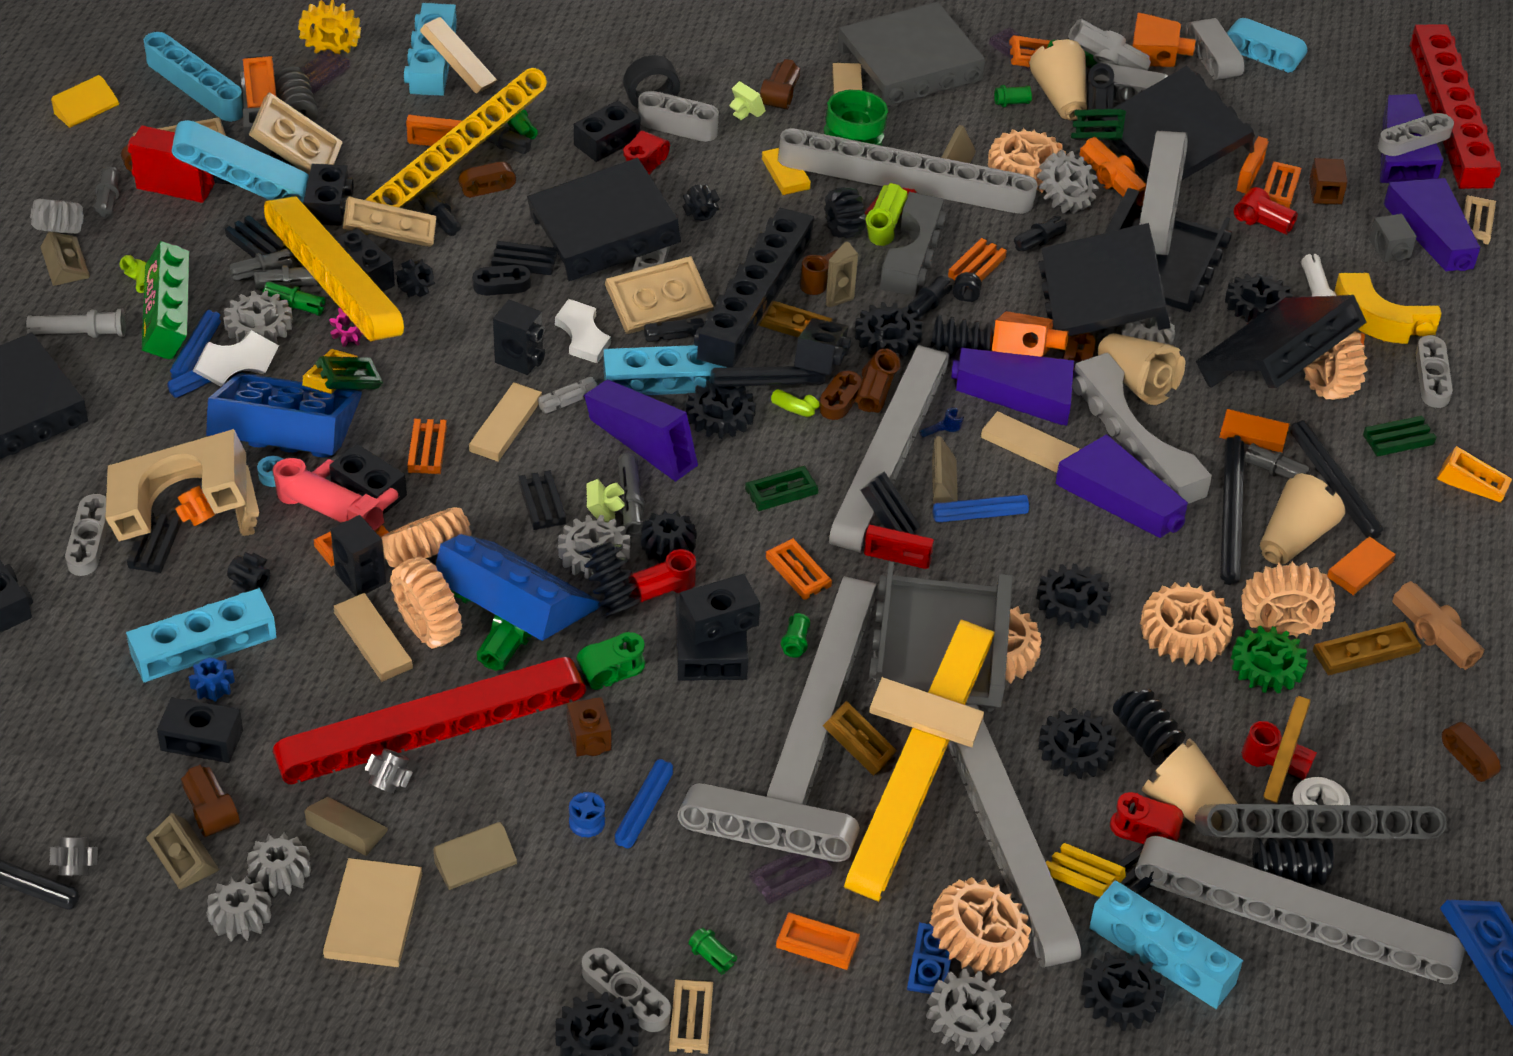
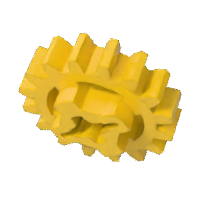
[298,0,361,55]

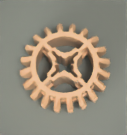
[988,128,1066,193]
[1303,331,1368,400]
[381,507,472,568]
[390,556,462,649]
[1241,561,1335,638]
[1140,582,1234,666]
[1005,606,1041,684]
[929,877,1031,976]

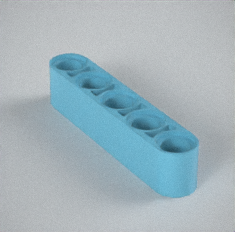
[143,32,244,122]
[172,120,309,203]

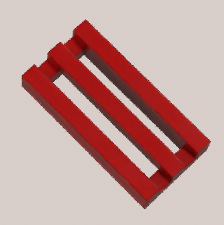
[864,524,934,569]

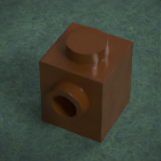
[1309,158,1348,205]
[567,697,611,757]

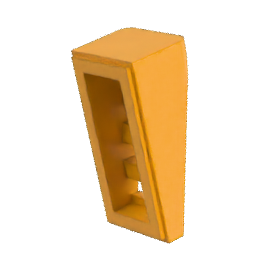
[1437,446,1512,503]

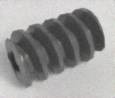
[274,66,318,122]

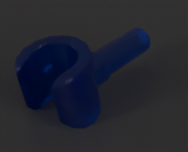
[919,407,964,437]

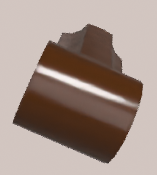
[760,59,800,110]
[800,248,839,295]
[855,349,901,413]
[181,765,240,838]

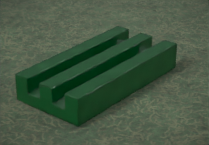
[1071,109,1126,140]
[315,356,383,389]
[1363,416,1436,457]
[745,466,818,512]

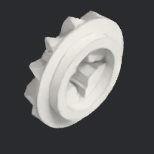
[1291,777,1350,828]

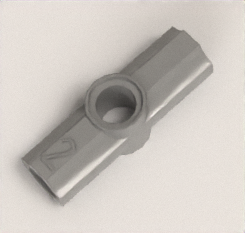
[1068,19,1151,70]

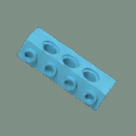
[404,3,457,96]
[603,345,726,395]
[126,588,277,683]
[1089,880,1243,1009]

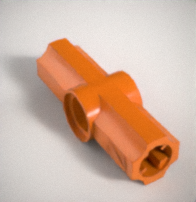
[1079,137,1147,206]

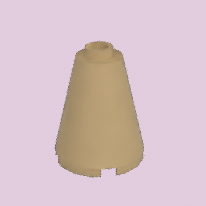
[1029,39,1087,120]
[1098,333,1185,405]
[1260,473,1345,564]
[1142,739,1238,830]

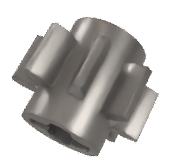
[365,748,413,793]
[49,837,98,875]

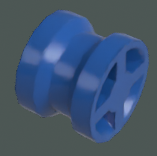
[569,792,605,837]

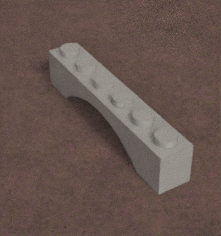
[1072,352,1212,504]

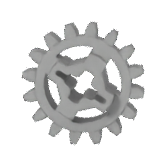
[1037,150,1099,214]
[223,291,293,344]
[558,515,630,579]
[926,969,1011,1054]

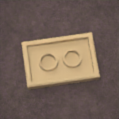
[249,92,342,174]
[605,256,714,334]
[323,858,422,967]

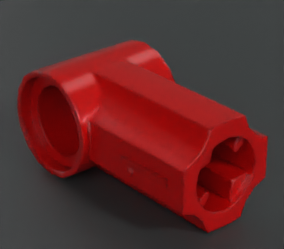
[1234,187,1298,235]
[629,549,696,602]
[1241,721,1317,780]

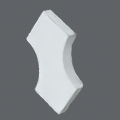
[555,299,611,363]
[193,330,279,386]

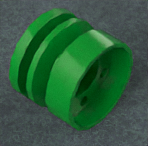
[824,89,888,146]

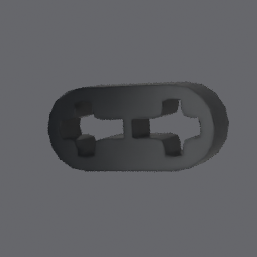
[472,265,531,296]

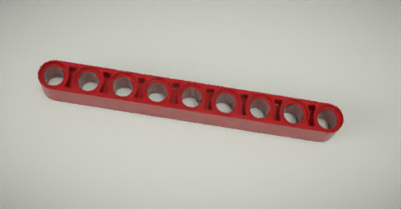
[272,657,586,785]

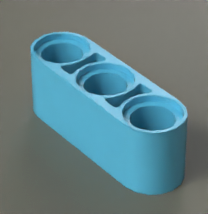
[1226,18,1307,73]

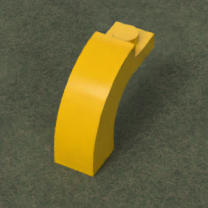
[1334,273,1441,344]

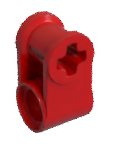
[623,131,670,175]
[1110,792,1184,844]

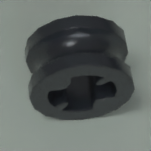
[953,272,982,302]

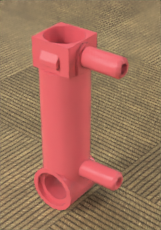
[272,458,398,531]

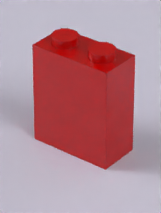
[128,125,215,203]

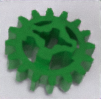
[1231,626,1308,693]

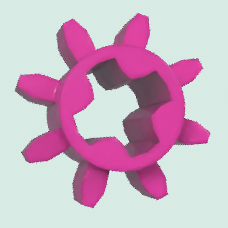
[329,308,363,347]

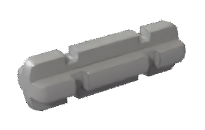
[538,377,598,414]

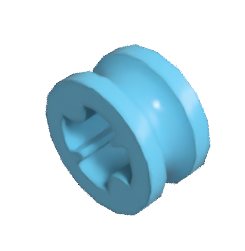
[257,456,283,487]

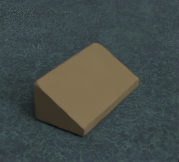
[941,125,976,163]
[41,231,90,286]
[826,241,858,307]
[932,436,958,504]
[305,797,388,856]
[146,813,220,890]
[433,822,517,890]

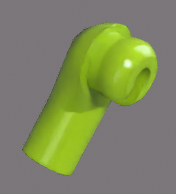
[119,255,146,293]
[771,389,819,417]

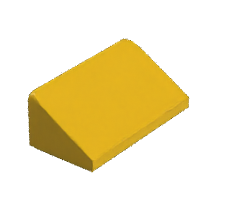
[51,75,119,128]

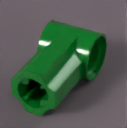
[477,615,532,671]

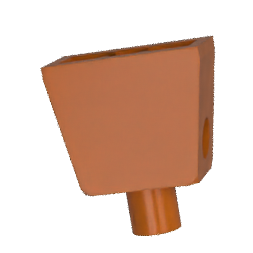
[1132,13,1196,67]
[992,311,1068,357]

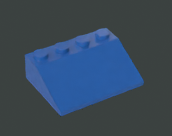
[206,372,362,457]
[436,534,600,641]

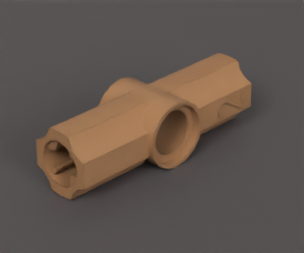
[1392,581,1485,670]

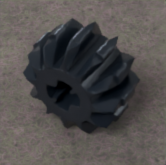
[824,187,866,238]
[640,509,697,564]

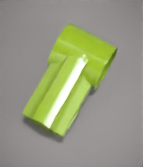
[866,183,908,246]

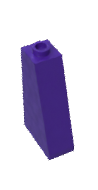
[1380,94,1443,183]
[1384,178,1480,271]
[951,348,1074,426]
[584,379,698,482]
[1056,434,1188,538]

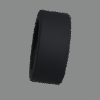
[623,55,680,108]

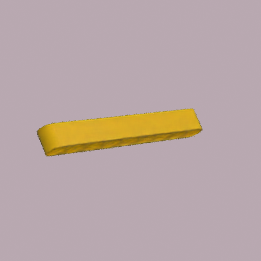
[364,68,547,235]
[264,196,404,341]
[844,619,995,902]

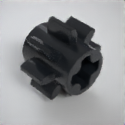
[682,184,720,221]
[395,259,435,298]
[227,552,270,593]

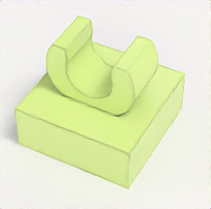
[729,81,766,120]
[587,479,625,523]

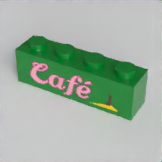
[142,241,189,359]

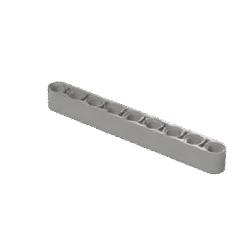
[778,128,1038,214]
[829,345,949,553]
[767,576,877,805]
[948,703,1081,968]
[1135,836,1465,984]

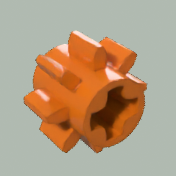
[175,485,216,526]

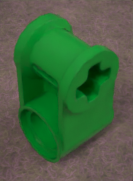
[576,632,645,690]

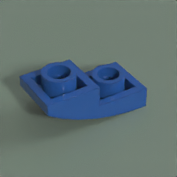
[907,922,951,994]

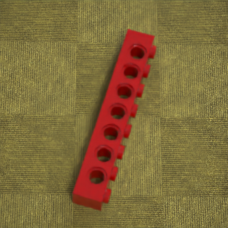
[1409,24,1501,189]

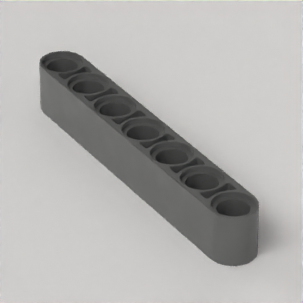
[1195,804,1447,839]

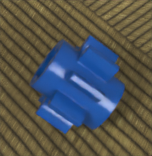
[189,657,235,702]

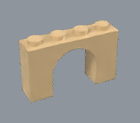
[105,429,247,541]

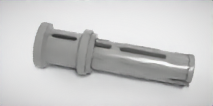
[26,308,126,338]

